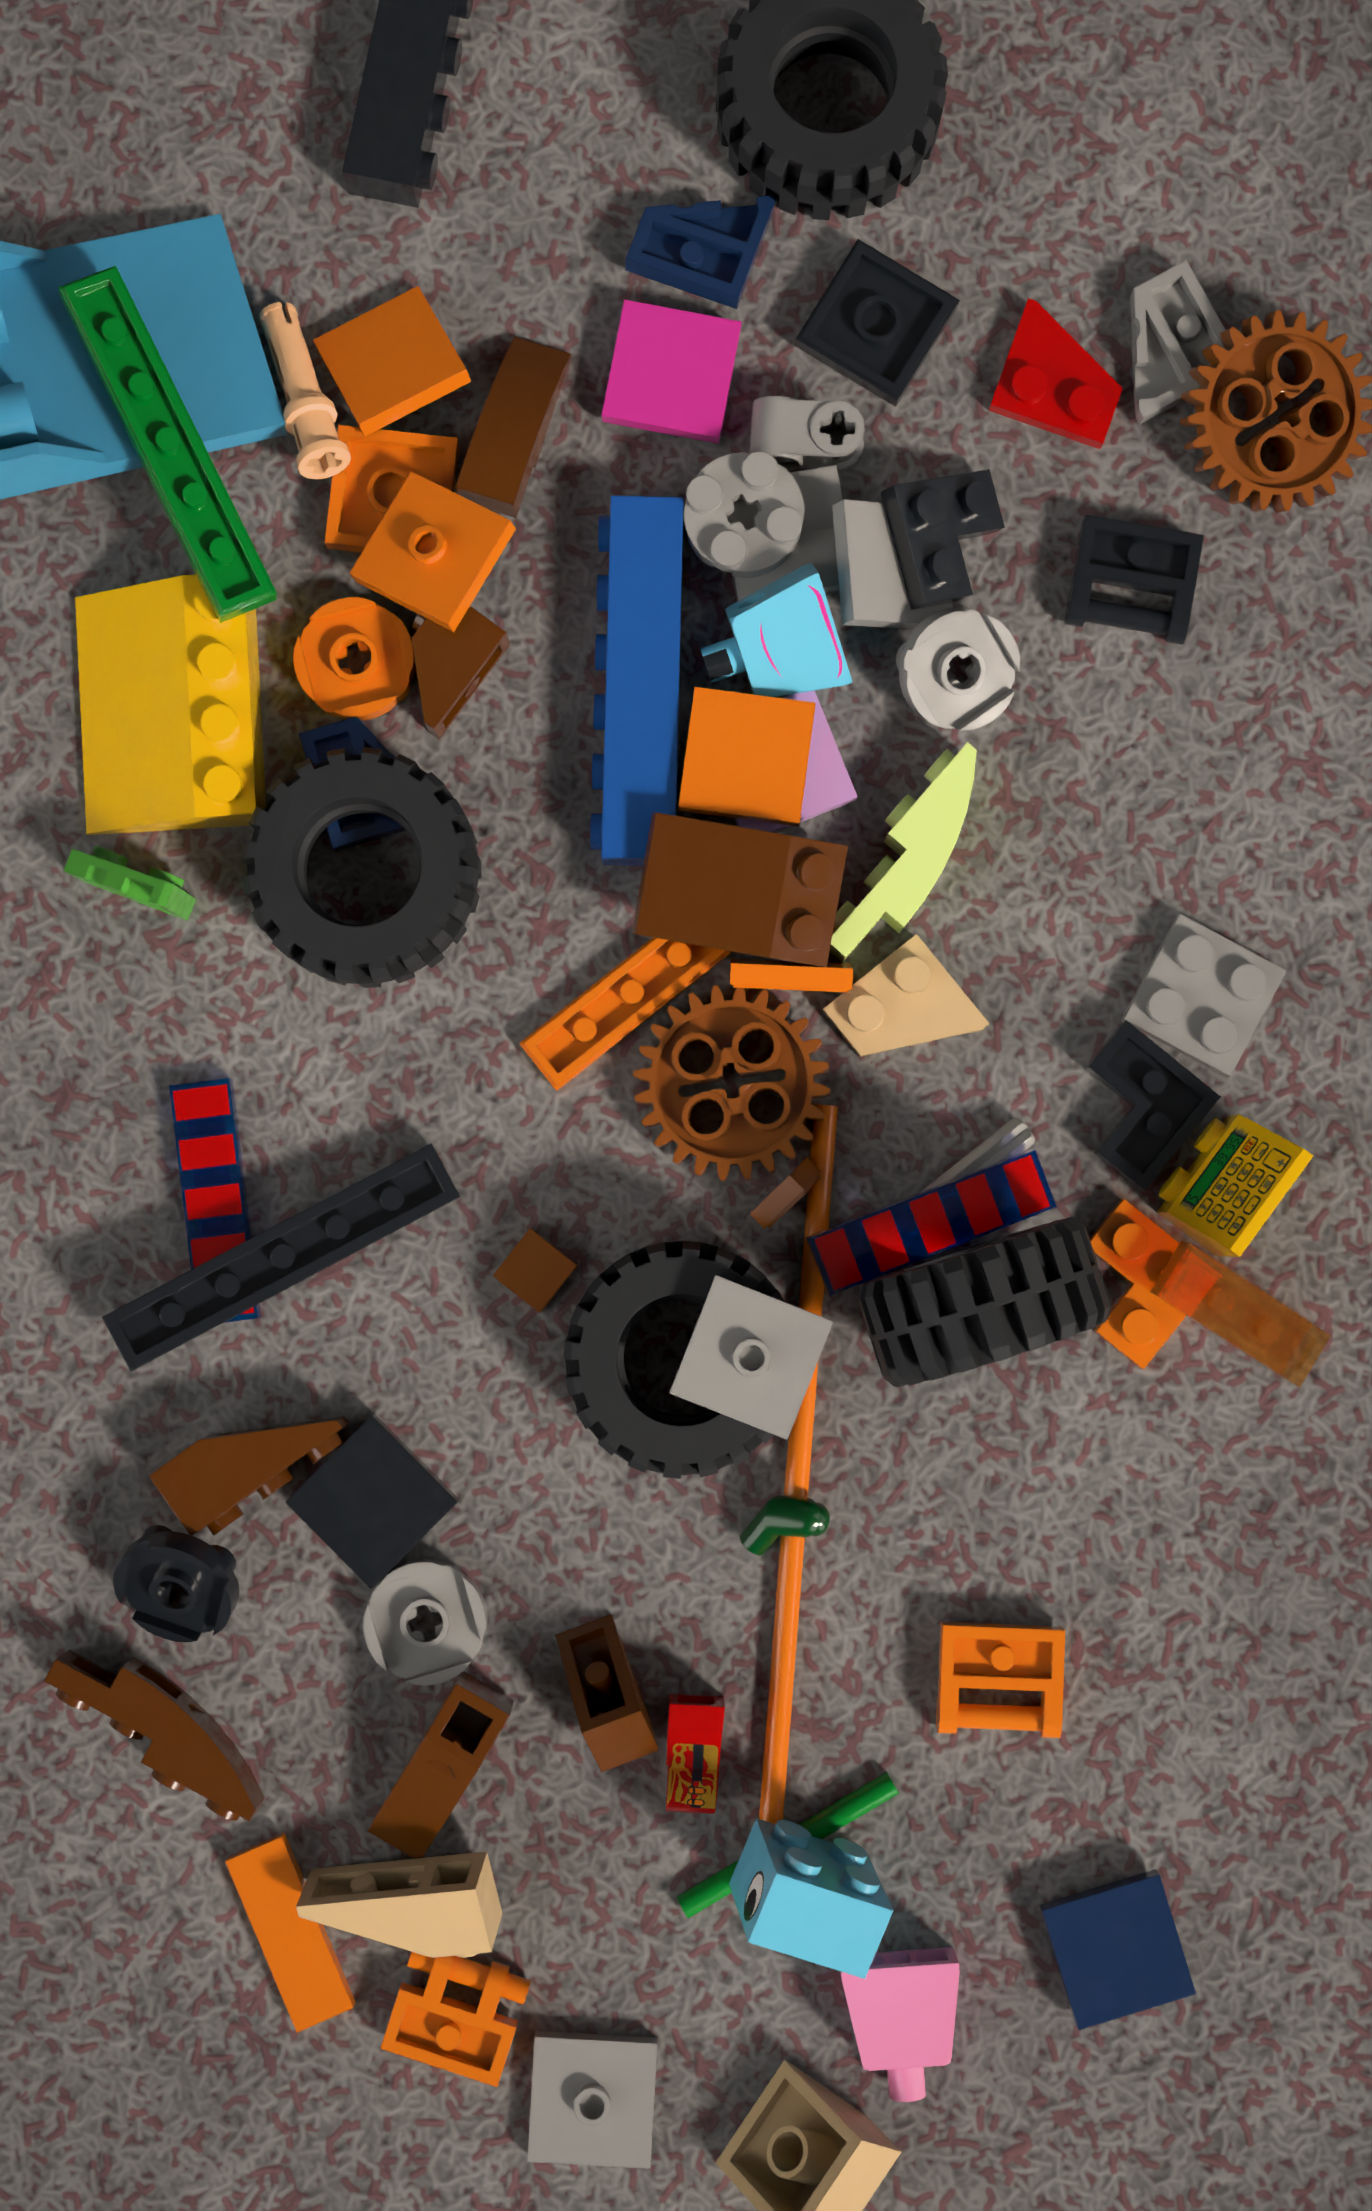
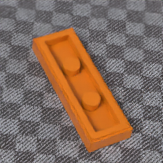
[225,1832,356,2033]

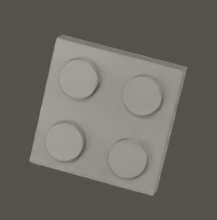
[1121,914,1287,1078]

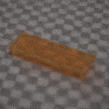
[1150,1240,1331,1387]

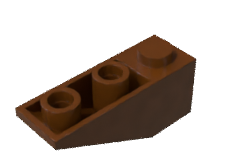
[148,1416,349,1536]
[367,1671,514,1859]

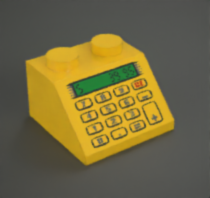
[1157,1114,1313,1257]

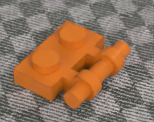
[380,1952,531,2087]

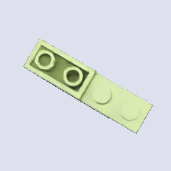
[829,742,977,962]

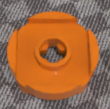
[293,597,416,721]

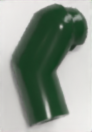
[740,1495,830,1556]

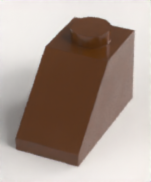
[412,606,510,740]
[555,1614,659,1772]

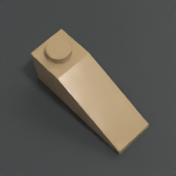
[296,1852,503,1958]

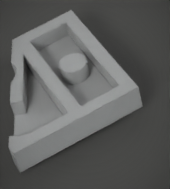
[1130,260,1225,425]

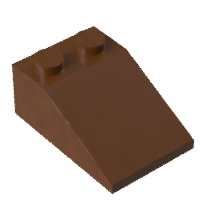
[632,812,848,967]

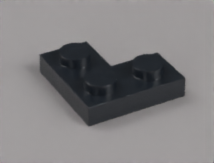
[881,469,1005,610]
[1085,1020,1221,1191]

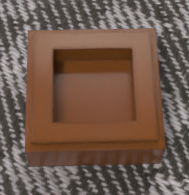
[749,1157,821,1229]
[492,1228,578,1313]

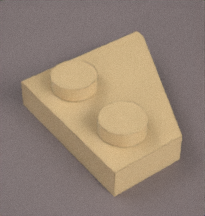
[822,934,989,1057]

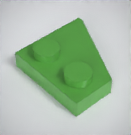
[63,845,196,921]

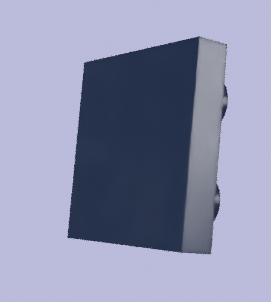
[1039,1869,1196,2030]

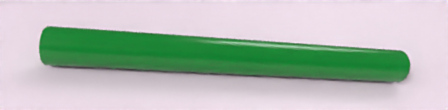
[677,1772,899,1918]

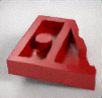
[988,298,1123,449]

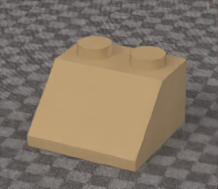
[715,2060,901,2211]

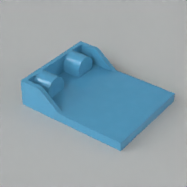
[0,214,287,500]

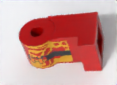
[666,1694,725,1814]

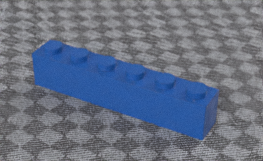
[590,496,684,866]

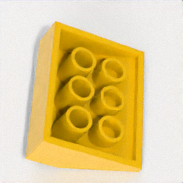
[75,574,266,835]

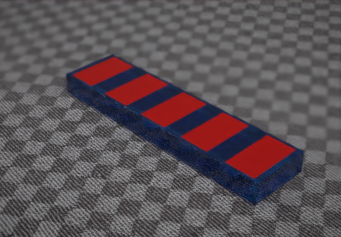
[169,1078,261,1323]
[806,1149,1057,1296]

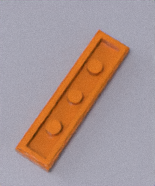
[519,937,733,1091]

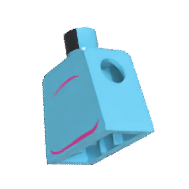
[700,562,853,697]

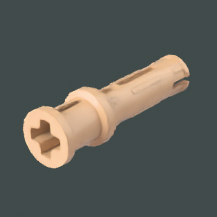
[259,302,351,479]

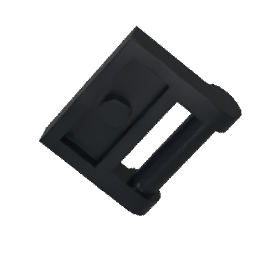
[1064,515,1204,645]

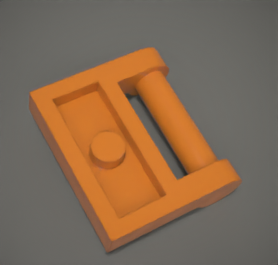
[936,1622,1065,1738]

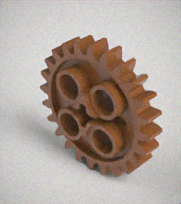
[1179,310,1372,513]
[633,985,830,1182]

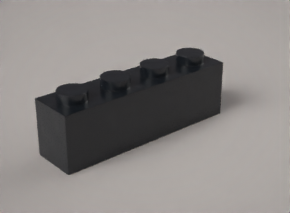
[342,0,473,208]

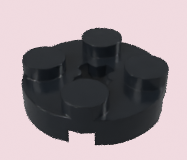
[113,1525,239,1643]

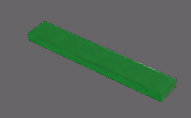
[59,265,277,623]

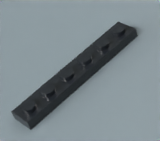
[102,1143,460,1372]

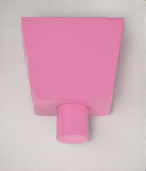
[840,1947,960,2102]

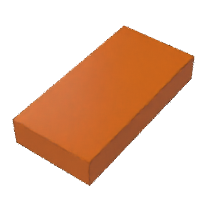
[729,958,853,992]

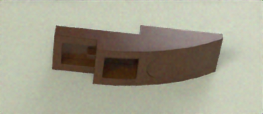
[44,1650,265,1822]

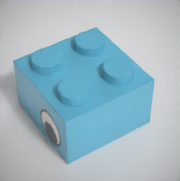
[729,1818,893,1979]

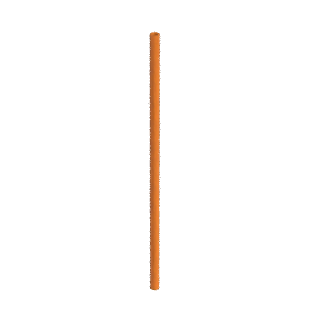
[759,1104,838,1824]

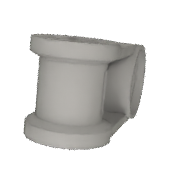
[750,396,865,471]

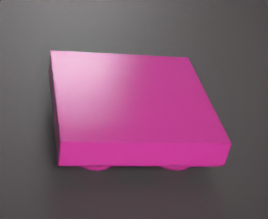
[602,299,742,444]

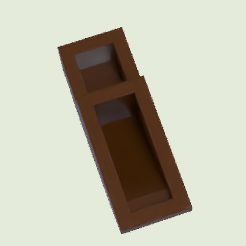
[455,336,571,518]

